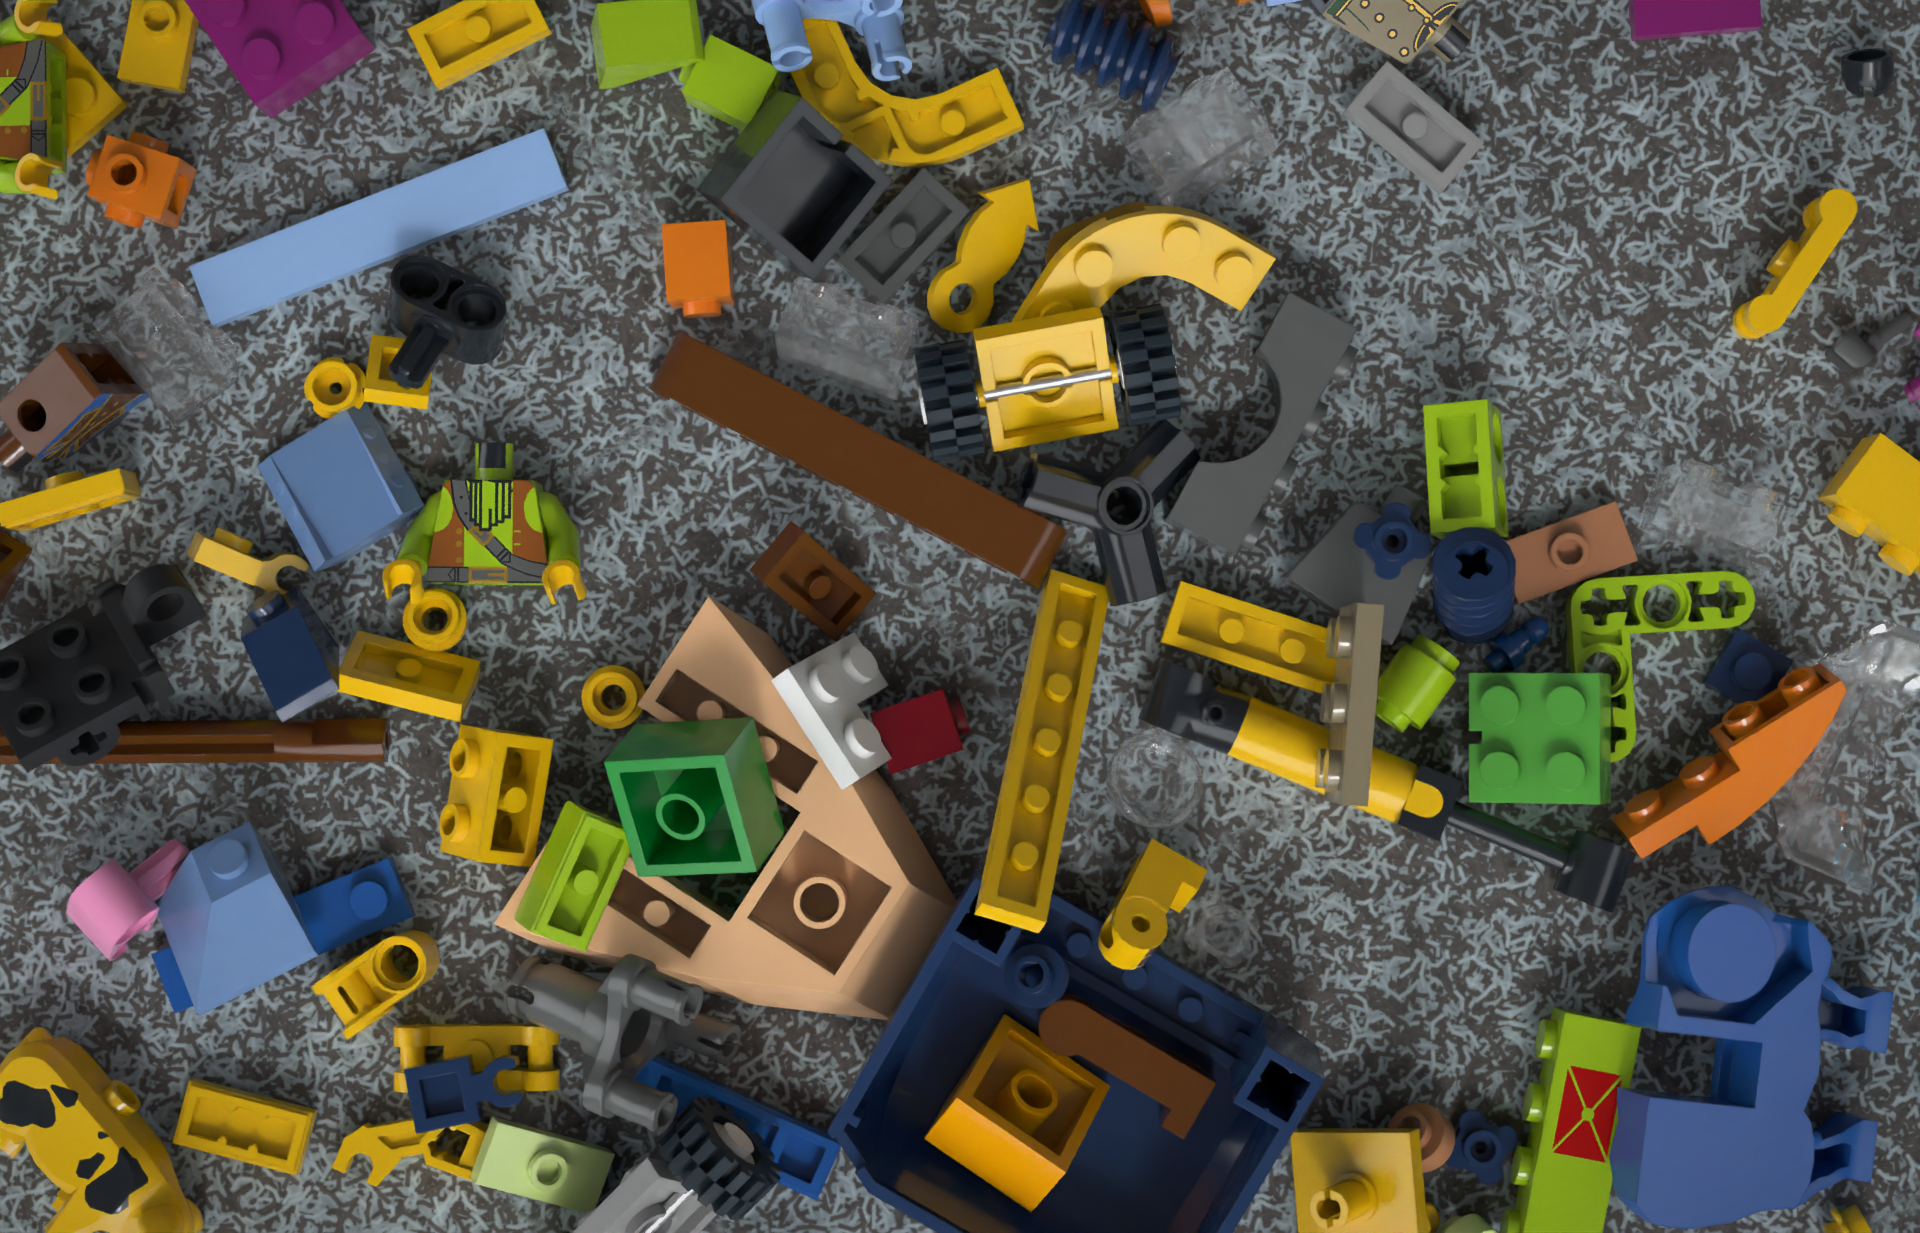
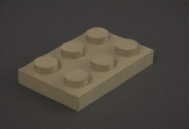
[1315,602,1384,807]

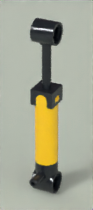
[1138,659,1636,913]

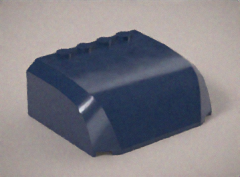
[827,854,1325,1233]

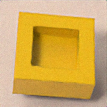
[363,334,433,410]

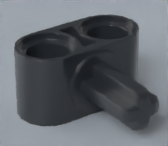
[388,255,507,390]

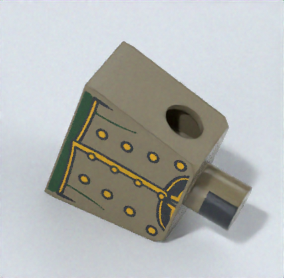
[1310,0,1471,64]

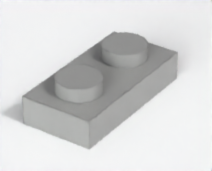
[1343,61,1484,195]

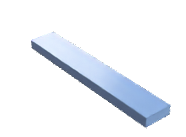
[189,128,569,328]

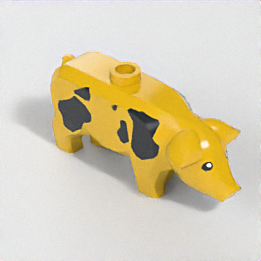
[0,1027,204,1233]

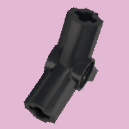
[1016,420,1201,606]

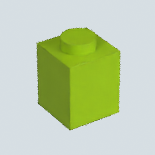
[679,34,783,131]

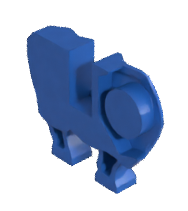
[1609,885,1894,1229]

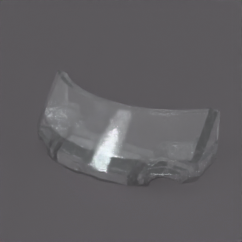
[1769,620,1920,894]

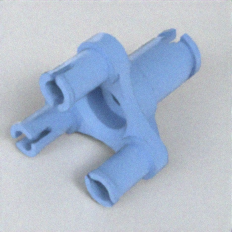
[751,0,912,81]

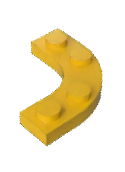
[789,19,1024,167]
[1012,205,1276,322]

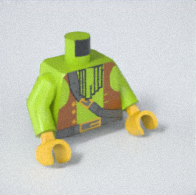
[0,0,67,200]
[382,442,587,605]

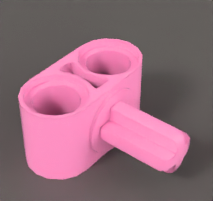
[66,839,190,961]

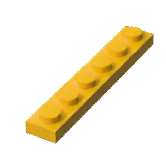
[975,569,1109,933]

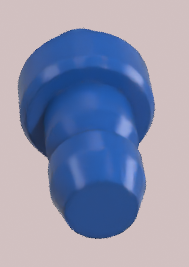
[1483,616,1550,673]

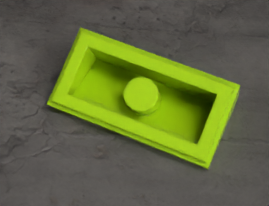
[515,801,631,952]

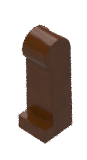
[1038,993,1217,1139]

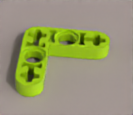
[1565,571,1755,763]

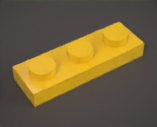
[1160,581,1336,695]

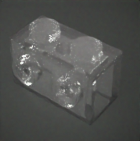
[1118,66,1277,208]
[775,277,919,400]
[1635,459,1796,573]

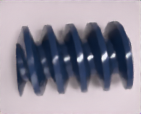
[1043,0,1185,113]
[1433,527,1516,644]

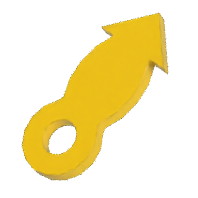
[927,178,1039,334]

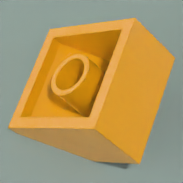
[924,1014,1110,1212]

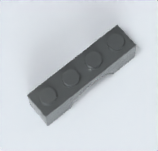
[1164,292,1359,557]

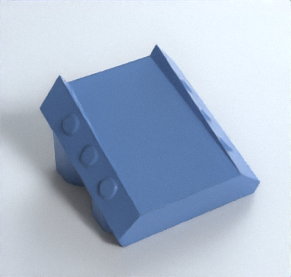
[257,402,424,572]

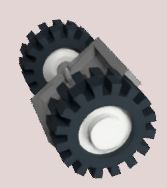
[563,1095,781,1233]

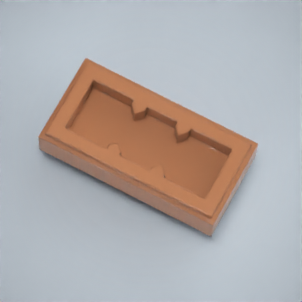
[1505,501,1638,605]

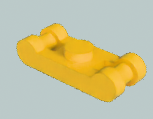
[1733,189,1857,340]
[393,1023,560,1093]

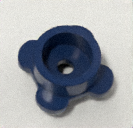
[1353,502,1431,580]
[1445,1109,1518,1185]

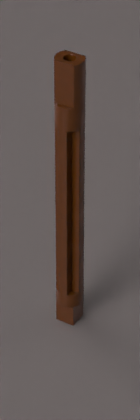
[0,718,390,765]

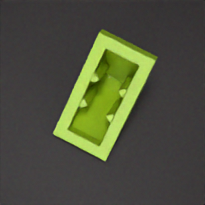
[590,0,705,89]

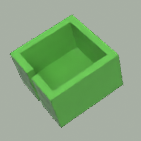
[1469,673,1611,805]

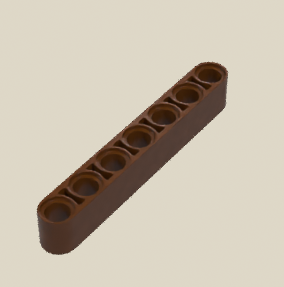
[649,332,1068,589]

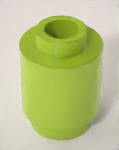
[1375,634,1460,733]

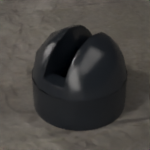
[1841,48,1895,98]

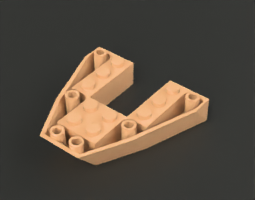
[494,596,956,1020]

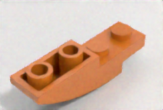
[1611,662,1847,859]

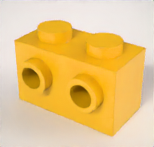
[439,724,554,867]

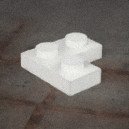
[771,633,892,790]

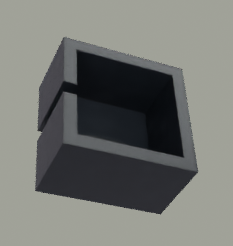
[696,90,893,281]

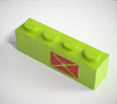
[1499,1006,1642,1233]

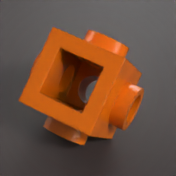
[86,131,197,229]

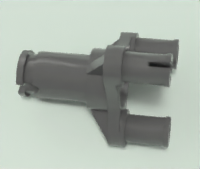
[507,954,741,1135]

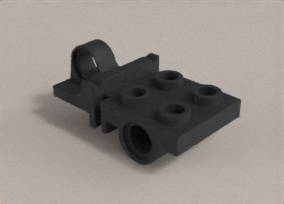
[0,563,207,773]

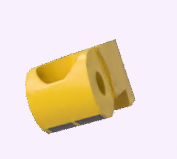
[1098,838,1208,970]

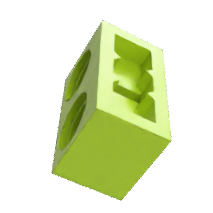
[1423,399,1509,540]

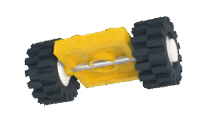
[913,303,1181,462]

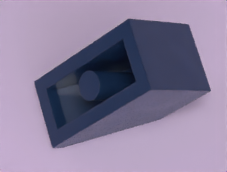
[241,586,339,722]

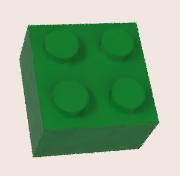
[604,717,785,877]

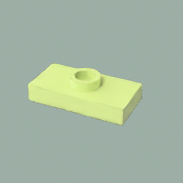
[470,1116,615,1213]

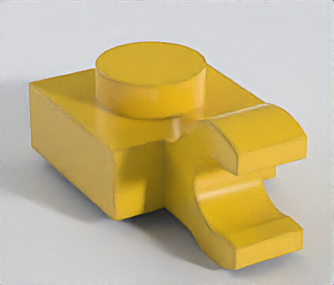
[186,527,309,595]

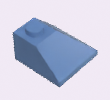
[156,821,319,1016]

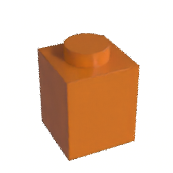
[661,220,735,318]

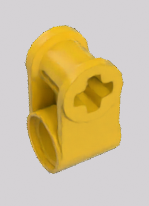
[311,930,440,1040]

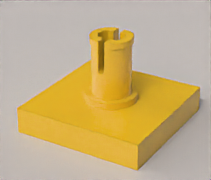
[1290,1128,1428,1233]

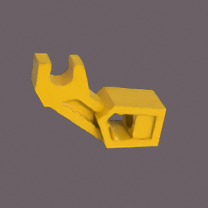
[332,1117,489,1187]

